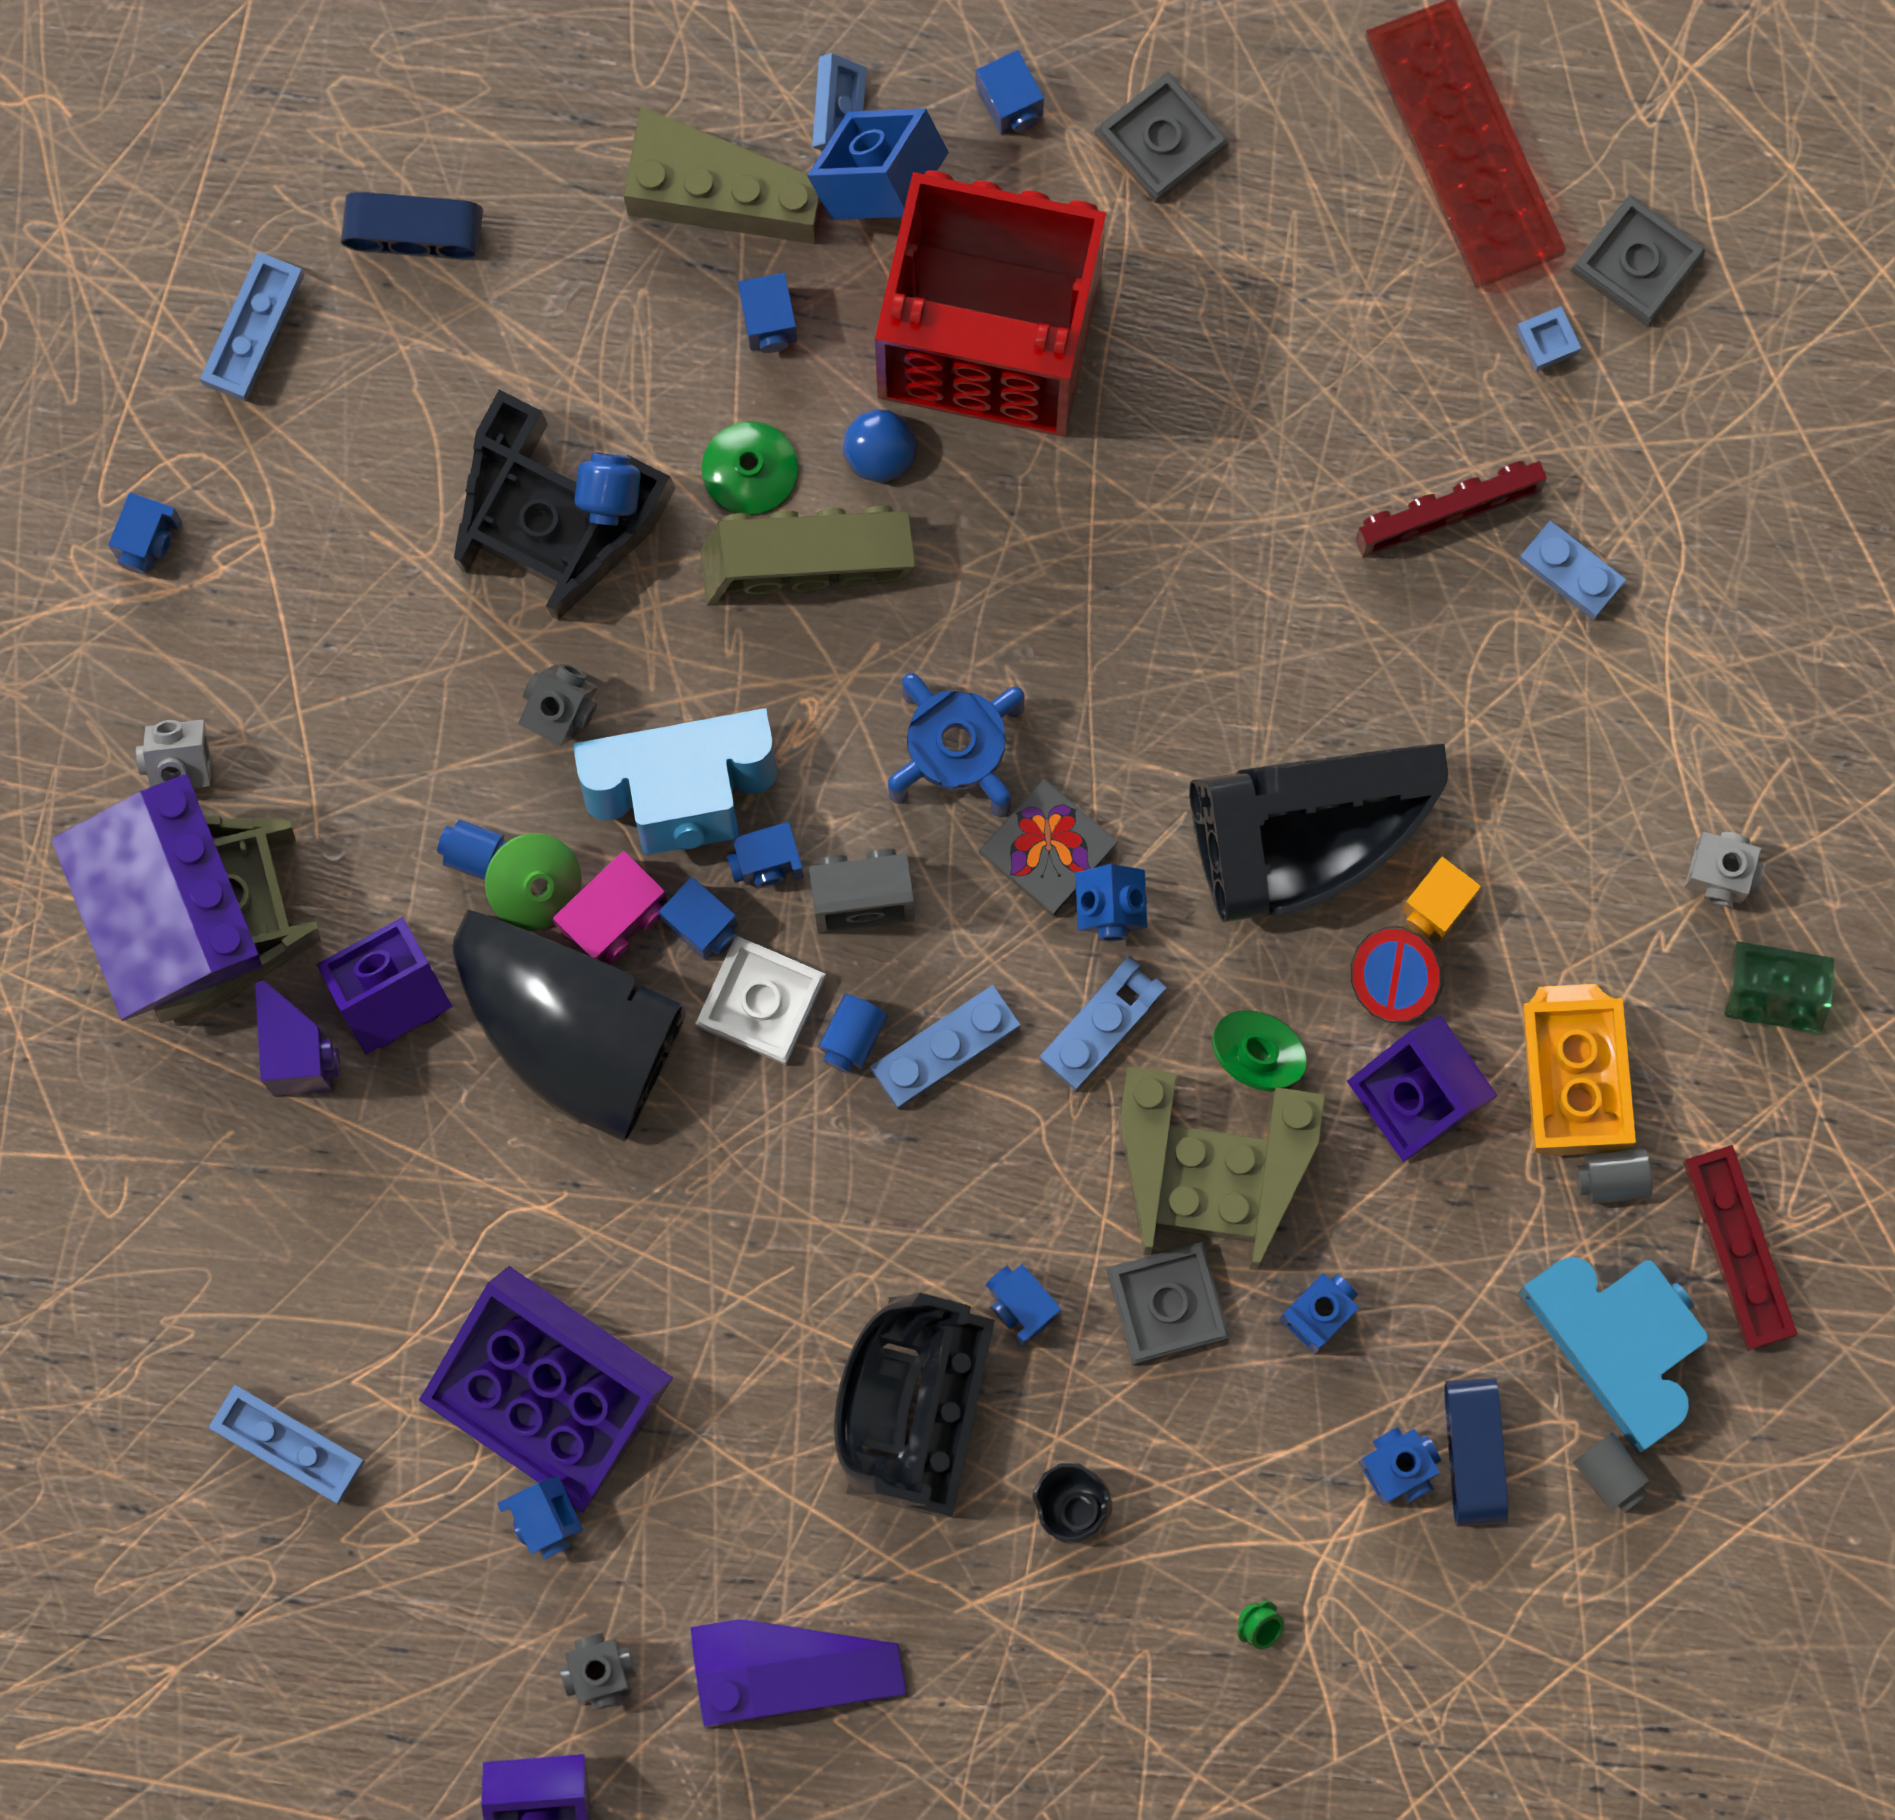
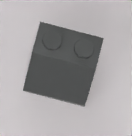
[809,849,915,933]

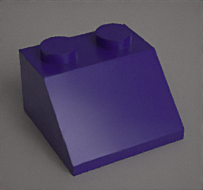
[316,917,453,1055]
[255,981,341,1097]
[1347,1015,1498,1162]
[481,1754,591,1820]

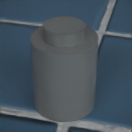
[1575,1148,1652,1204]
[1573,1432,1650,1513]

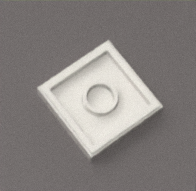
[695,936,826,1066]

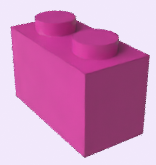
[553,850,668,965]

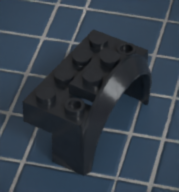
[834,1292,995,1517]

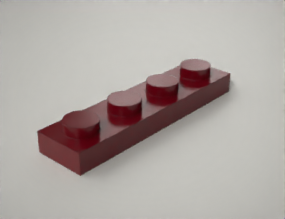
[1355,461,1547,558]
[1683,1145,1798,1351]

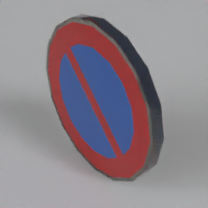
[1350,926,1444,1023]

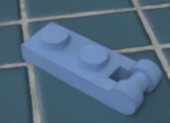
[1039,956,1167,1092]

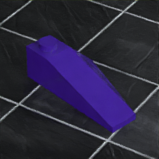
[690,1619,906,1729]

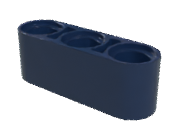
[340,192,483,260]
[1444,1378,1508,1527]

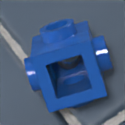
[1075,864,1148,942]
[1358,1427,1441,1506]

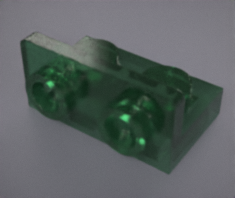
[1724,941,1834,1033]

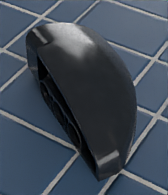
[1189,744,1448,922]
[452,910,686,1142]

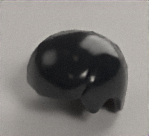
[1032,1463,1112,1544]

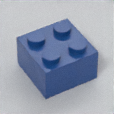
[807,108,949,219]

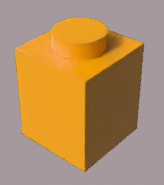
[1402,857,1481,941]

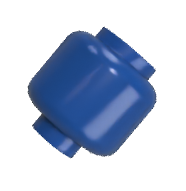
[574,453,641,525]

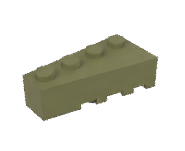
[623,106,822,244]
[700,505,916,605]

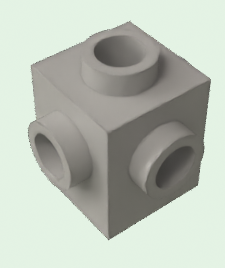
[136,719,212,788]
[1684,832,1765,907]

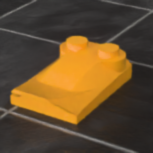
[1523,984,1636,1156]

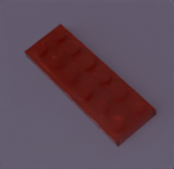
[1365,0,1566,289]

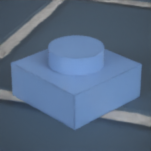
[1516,306,1581,372]

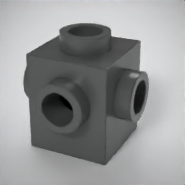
[518,664,598,746]
[560,1633,636,1711]

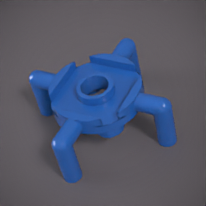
[888,673,1025,817]

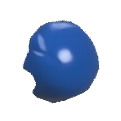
[842,409,917,483]

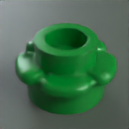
[1237,1601,1285,1650]

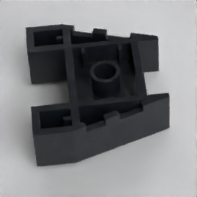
[454,389,675,620]

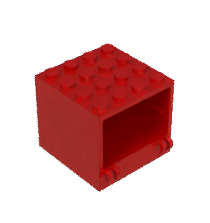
[875,171,1107,437]

